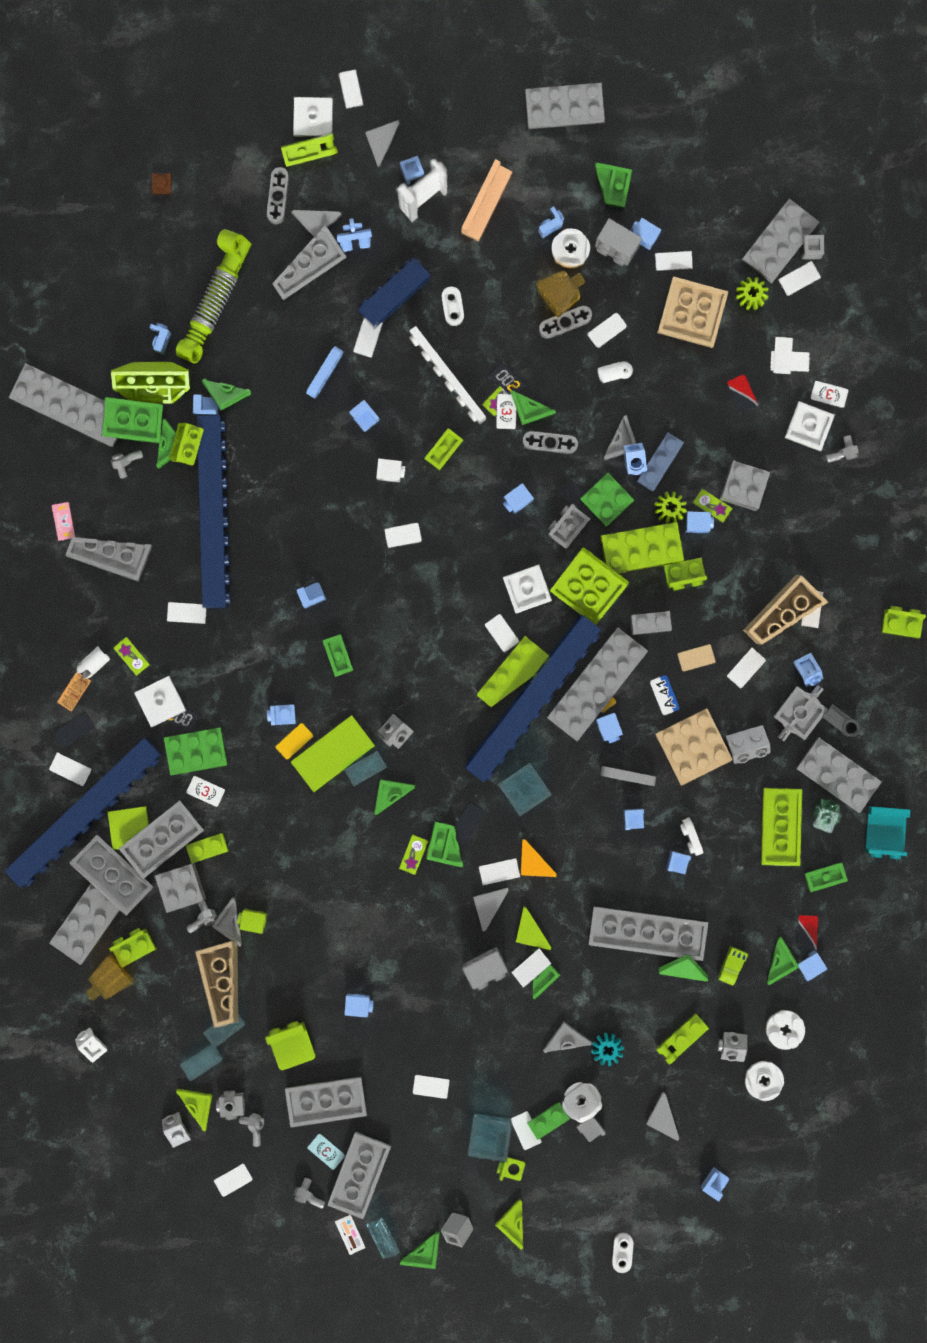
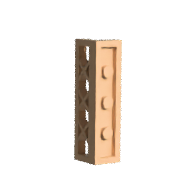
[462,159,512,241]

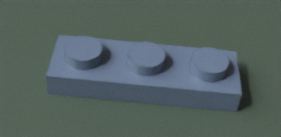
[637,433,684,491]

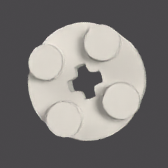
[552,229,590,268]
[766,1010,805,1050]
[745,1061,784,1101]
[562,1082,602,1123]

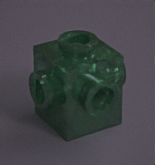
[812,799,842,833]

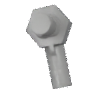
[827,435,859,463]
[110,450,143,478]
[187,901,217,933]
[239,1113,264,1147]
[293,1178,325,1209]

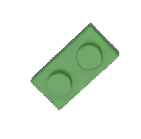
[323,634,354,677]
[804,862,848,892]
[527,1102,570,1140]

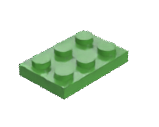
[101,397,163,443]
[164,728,228,775]

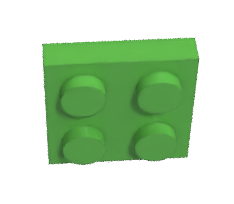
[580,473,634,527]

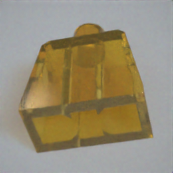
[536,271,585,318]
[86,954,135,1001]

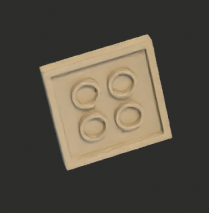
[658,277,728,348]
[655,708,733,786]

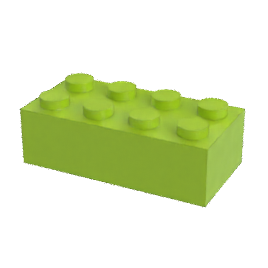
[600,522,684,573]

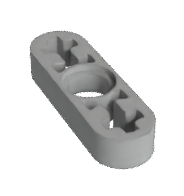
[267,167,289,224]
[539,306,592,339]
[523,431,578,454]
[600,766,656,786]

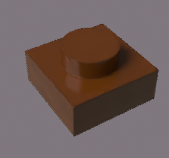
[152,173,172,194]

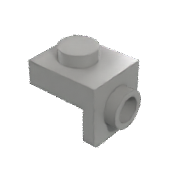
[162,1112,191,1147]

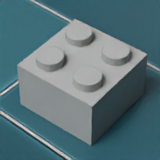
[595,219,642,266]
[719,461,770,511]
[155,863,206,913]
[463,947,508,990]

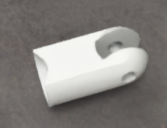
[598,361,633,383]
[77,646,110,679]

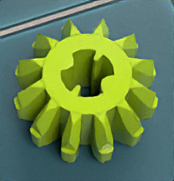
[736,277,768,310]
[654,491,687,524]

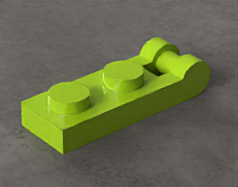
[281,133,338,167]
[656,1013,709,1064]

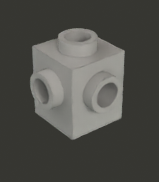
[379,714,414,749]
[718,1032,747,1062]
[216,1090,246,1120]

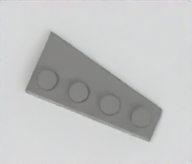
[273,225,346,300]
[66,537,152,582]

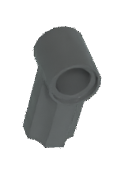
[822,704,860,736]

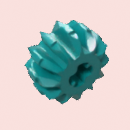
[591,1033,624,1066]

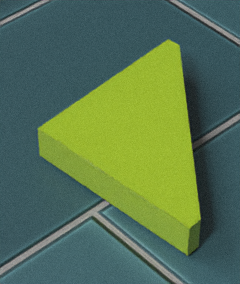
[516,907,551,950]
[176,1089,212,1131]
[495,1198,523,1250]

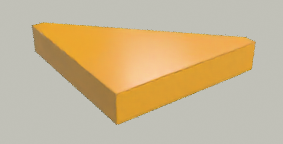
[521,839,556,877]

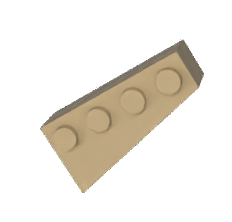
[743,575,828,645]
[196,941,238,1027]

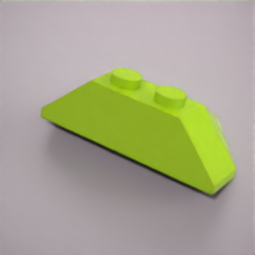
[111,362,190,403]

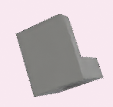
[802,235,824,259]
[576,1117,606,1142]
[441,1213,473,1247]

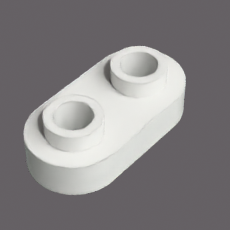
[442,287,464,326]
[680,818,703,856]
[612,1232,633,1273]

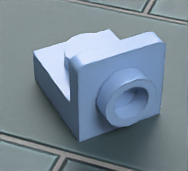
[539,207,564,238]
[149,323,171,355]
[794,653,823,687]
[267,705,296,725]

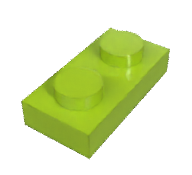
[425,428,463,471]
[186,833,229,864]

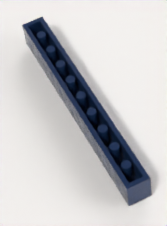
[197,415,231,609]
[464,615,601,782]
[4,738,162,888]

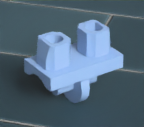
[337,218,372,252]

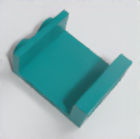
[865,806,910,859]

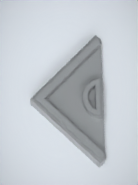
[365,120,400,167]
[292,210,342,237]
[604,415,636,461]
[474,887,508,931]
[212,897,242,947]
[543,1021,592,1053]
[646,1092,679,1141]

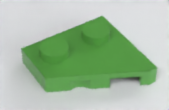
[595,163,632,209]
[426,821,463,867]

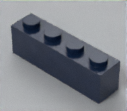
[358,258,431,329]

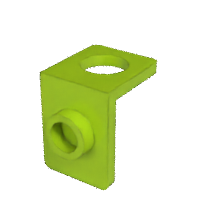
[497,1156,525,1181]

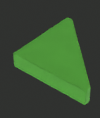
[202,379,251,411]
[510,391,556,425]
[156,419,176,468]
[374,779,415,815]
[767,936,799,985]
[532,949,560,1000]
[659,954,708,981]
[400,1232,440,1269]

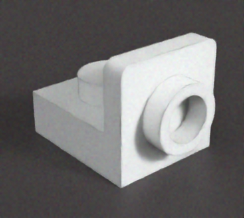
[75,1028,107,1063]

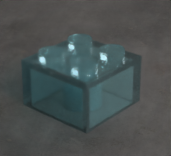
[498,762,552,816]
[468,1113,512,1162]

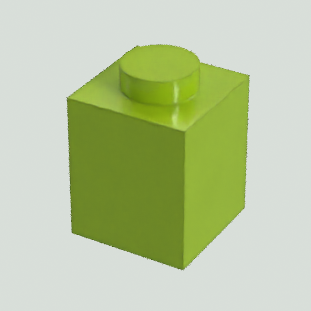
[237,909,268,934]

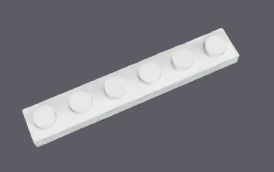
[409,326,486,424]

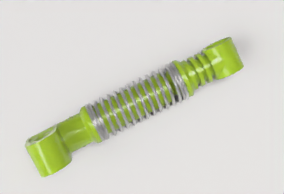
[176,229,252,363]

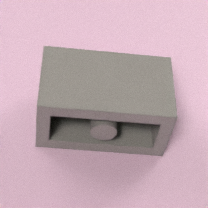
[630,611,672,635]

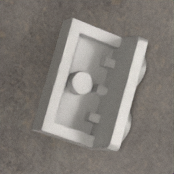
[548,504,590,549]
[726,725,770,764]

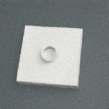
[293,97,333,137]
[785,401,835,451]
[503,565,552,613]
[135,676,186,727]

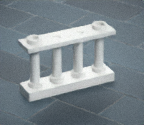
[397,159,448,222]

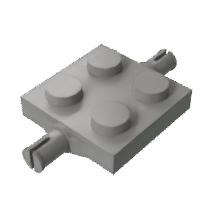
[773,685,828,742]

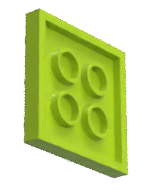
[550,547,629,625]

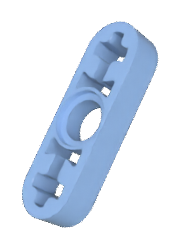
[306,346,343,399]

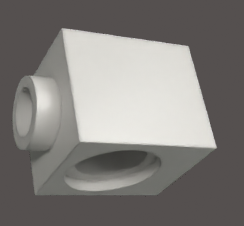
[377,459,405,482]

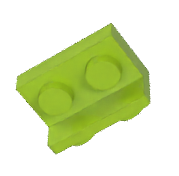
[168,423,204,465]
[664,558,707,591]
[881,606,926,638]
[109,928,157,967]

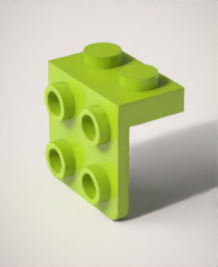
[266,1021,316,1070]

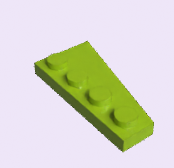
[477,636,549,707]

